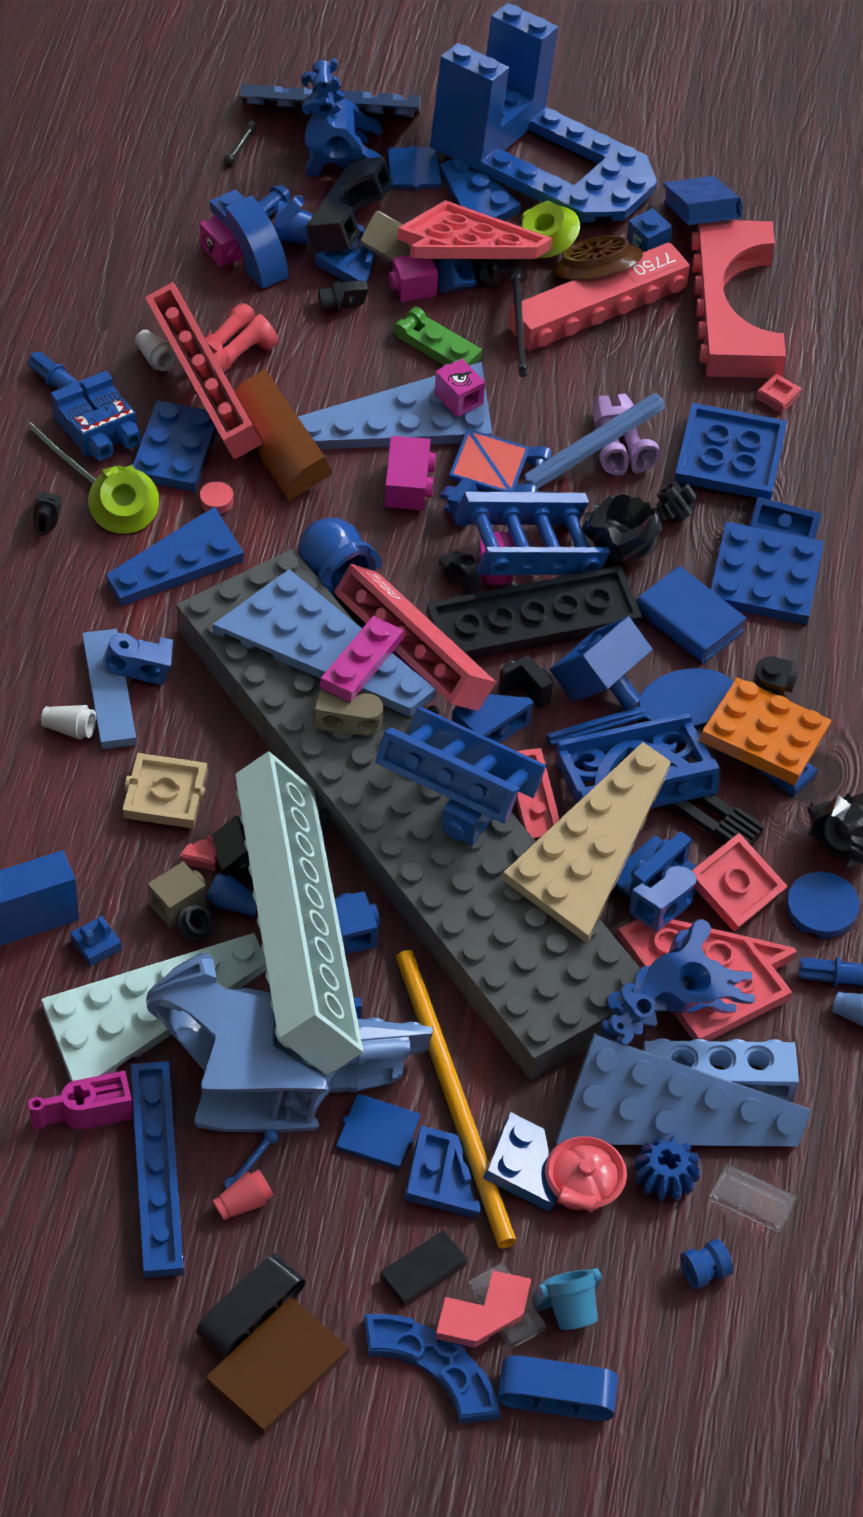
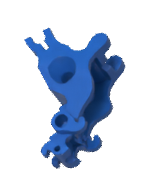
[301,58,383,177]
[601,919,755,1045]

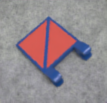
[449,428,552,492]

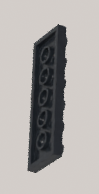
[426,566,642,658]

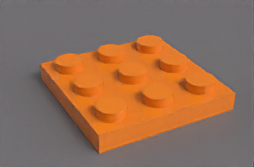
[699,677,832,786]

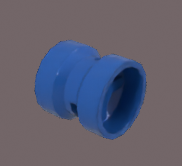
[680,1238,734,1290]

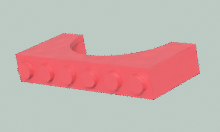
[691,220,786,378]

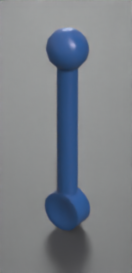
[225,1129,279,1190]

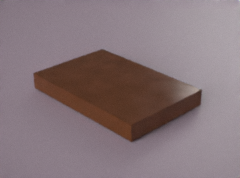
[206,1297,349,1435]

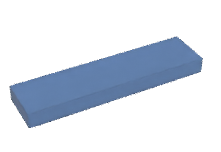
[83,628,137,750]

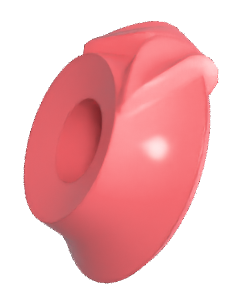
[545,1136,627,1213]

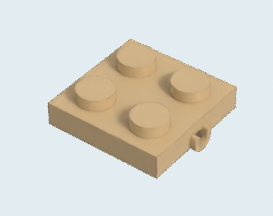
[123,753,208,829]

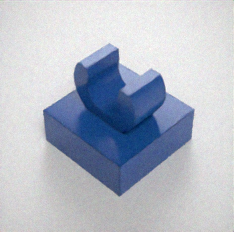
[439,478,478,527]
[70,916,122,966]

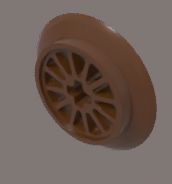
[554,235,643,280]

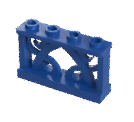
[556,713,719,809]

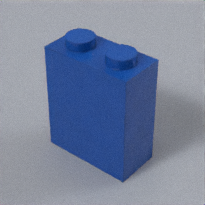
[0,850,79,946]

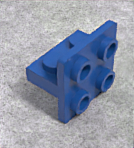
[615,831,697,899]

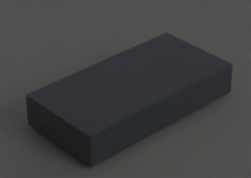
[380,1230,467,1307]

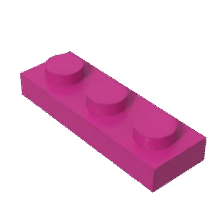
[320,616,404,703]

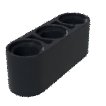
[196,1253,306,1359]

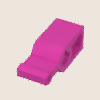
[28,1071,133,1129]

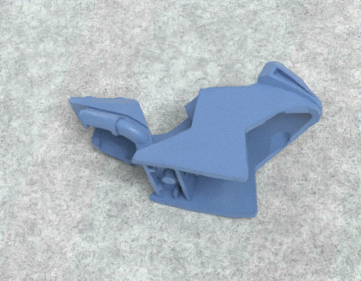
[146,953,433,1133]

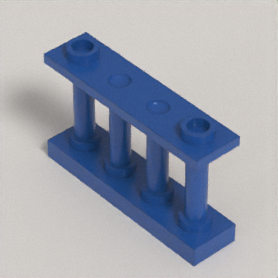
[454,492,610,576]
[375,706,546,824]

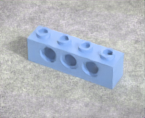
[643,1038,799,1101]

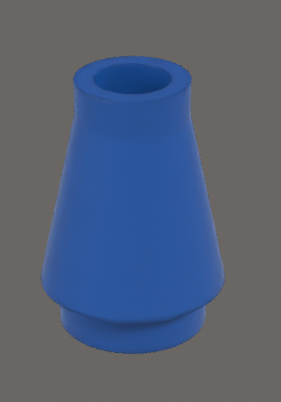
[206,873,258,918]

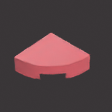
[180,835,218,871]

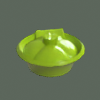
[520,201,580,258]
[88,465,159,534]

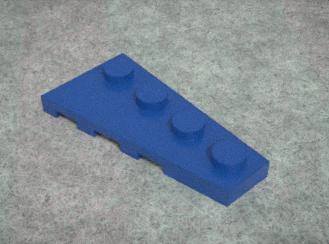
[106,507,244,606]

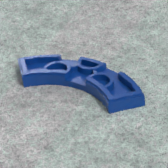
[364,1314,500,1424]

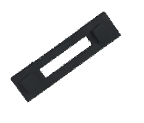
[668,794,765,846]

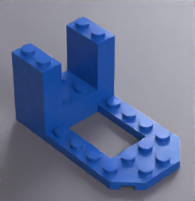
[430,3,657,222]

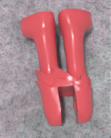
[205,303,278,373]

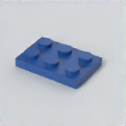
[133,400,217,492]

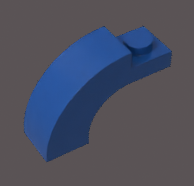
[210,190,289,289]

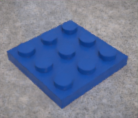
[674,403,787,500]
[711,522,824,625]

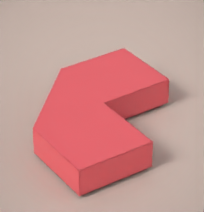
[436,1270,531,1348]

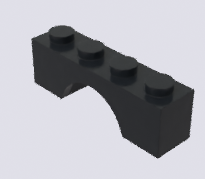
[306,157,393,252]

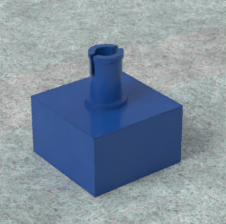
[549,616,653,711]

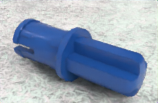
[27,352,81,390]
[798,957,863,987]

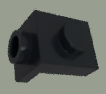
[498,655,553,709]

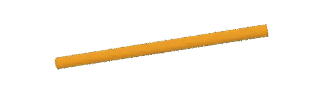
[396,950,517,1249]

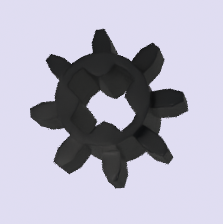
[655,481,697,523]

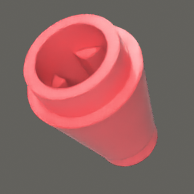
[212,1169,274,1221]

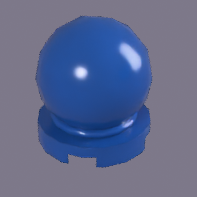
[297,518,382,599]

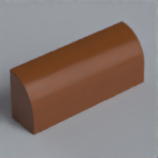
[234,369,333,502]

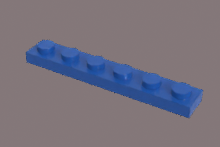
[131,1061,184,1278]

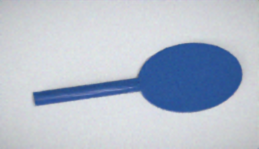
[546,668,733,746]

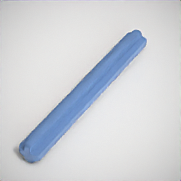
[524,393,665,488]

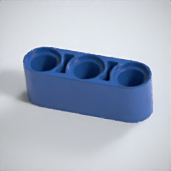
[497,1355,619,1421]

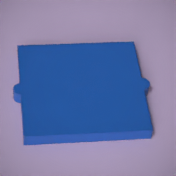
[388,145,441,191]
[336,1094,421,1170]

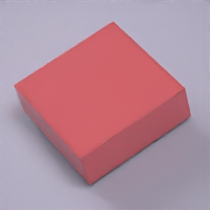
[756,373,802,414]

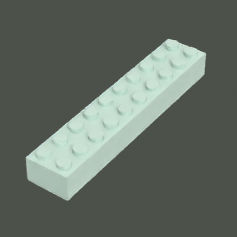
[235,751,364,1075]

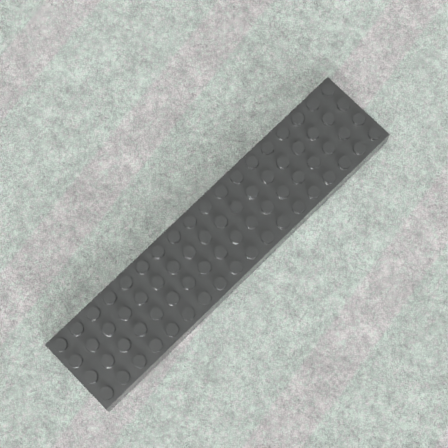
[176,548,640,1081]

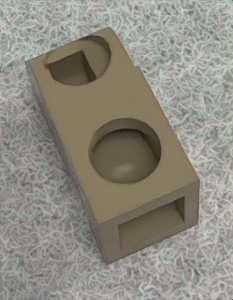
[315,688,383,736]

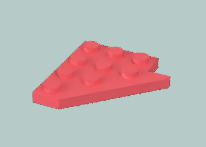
[397,200,552,259]
[617,919,797,1042]

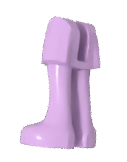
[593,393,661,475]

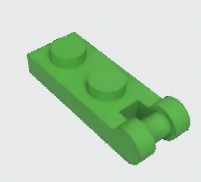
[393,307,482,366]

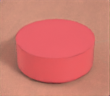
[200,482,233,514]

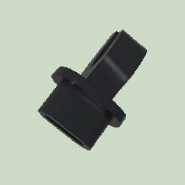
[318,281,368,313]
[33,490,62,535]
[438,551,483,594]

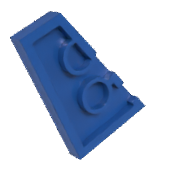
[440,158,521,221]

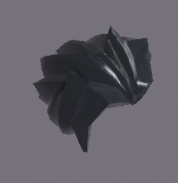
[582,494,662,565]
[807,793,863,868]

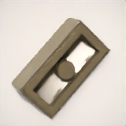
[359,211,411,263]

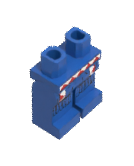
[51,370,140,461]

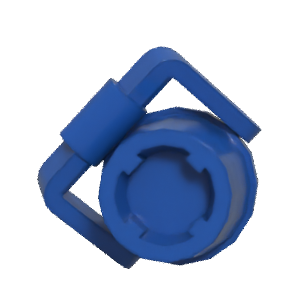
[273,195,314,245]

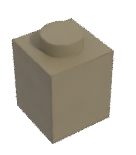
[148,861,207,928]

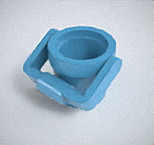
[532,1268,602,1330]

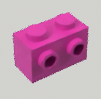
[385,436,436,510]

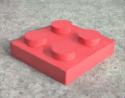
[692,833,788,932]

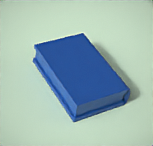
[663,176,743,225]
[636,566,746,664]

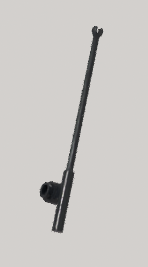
[478,259,527,377]

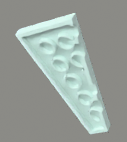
[41,933,267,1082]

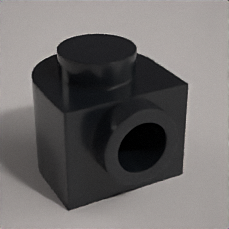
[753,656,798,697]

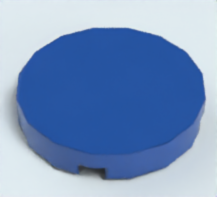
[786,871,860,939]

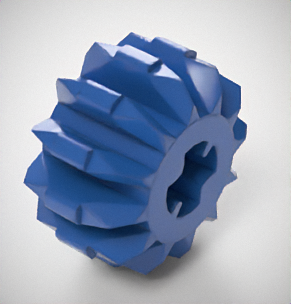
[634,1135,701,1203]

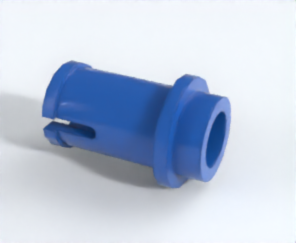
[258,185,291,217]

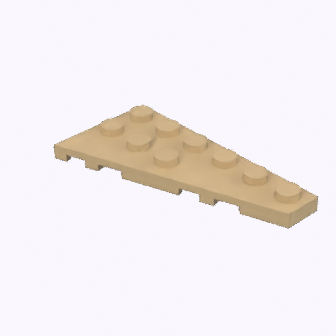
[503,742,671,944]

